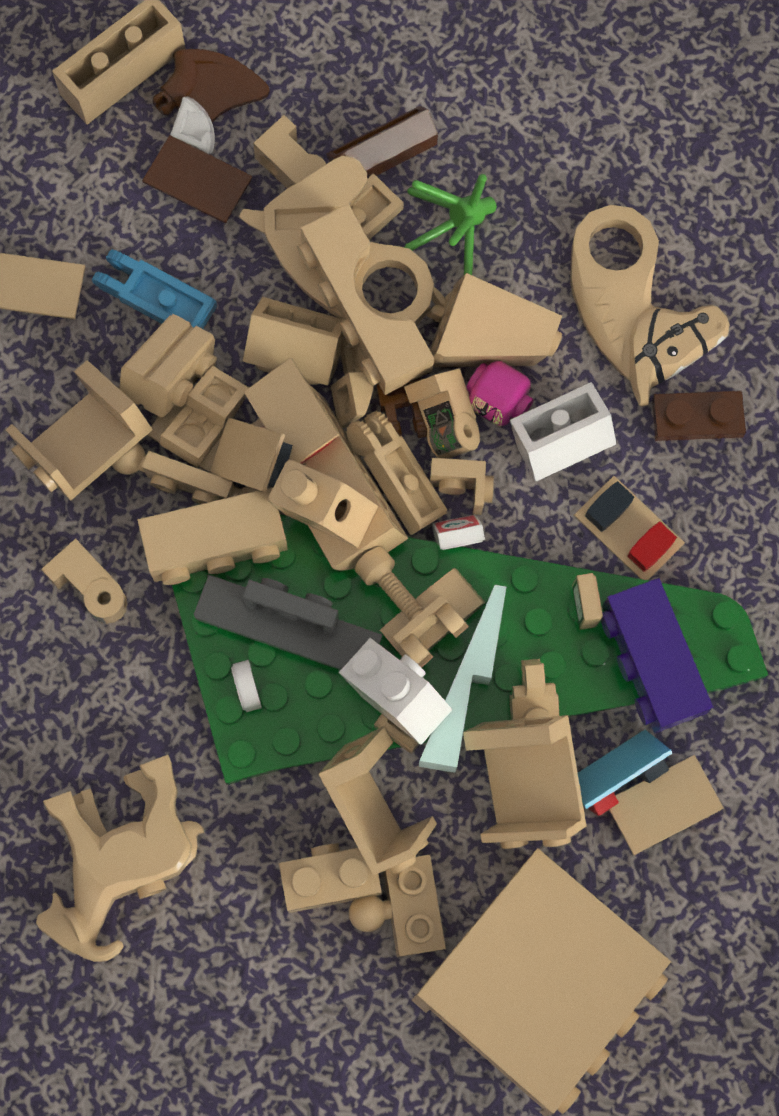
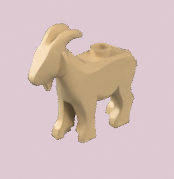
[36,755,204,962]

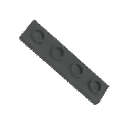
[194,575,382,670]

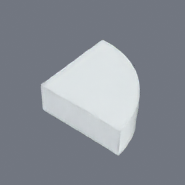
[170,97,215,154]

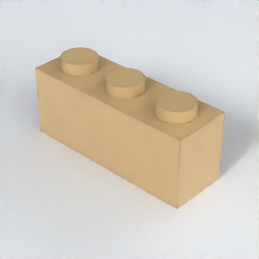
[52,0,186,125]
[137,487,288,585]

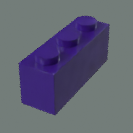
[600,578,714,734]

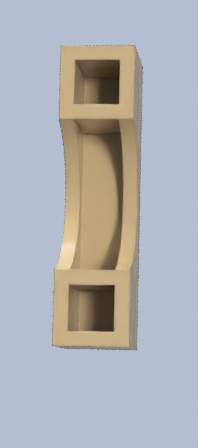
[297,204,434,395]

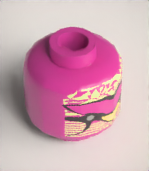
[466,360,534,427]

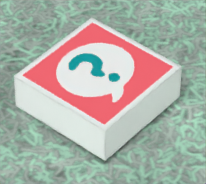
[432,514,485,550]

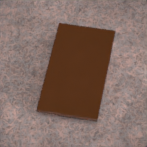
[142,135,253,224]

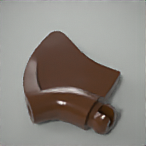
[153,49,270,123]

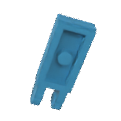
[92,249,217,329]

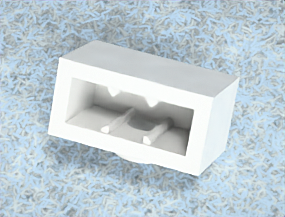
[339,638,452,745]

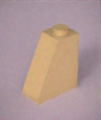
[430,273,562,367]

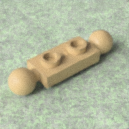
[112,443,258,504]

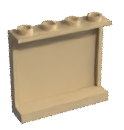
[412,848,671,1116]

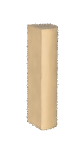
[252,384,408,570]

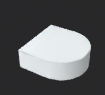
[231,660,262,712]

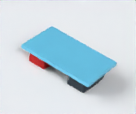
[578,730,672,816]

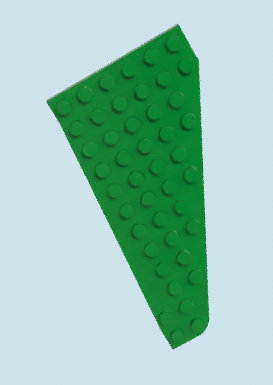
[172,514,768,785]

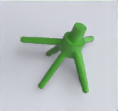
[404,174,496,275]

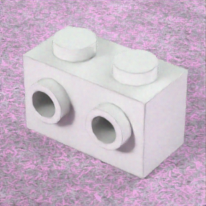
[510,382,616,481]

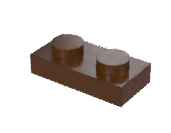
[652,391,746,441]

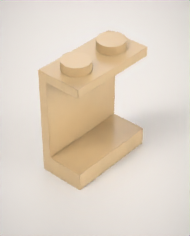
[5,360,153,501]
[463,715,586,849]
[319,726,437,876]

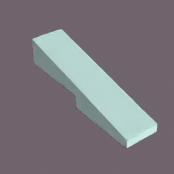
[419,585,506,773]

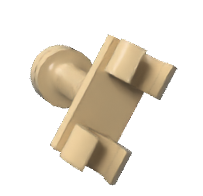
[355,546,469,668]

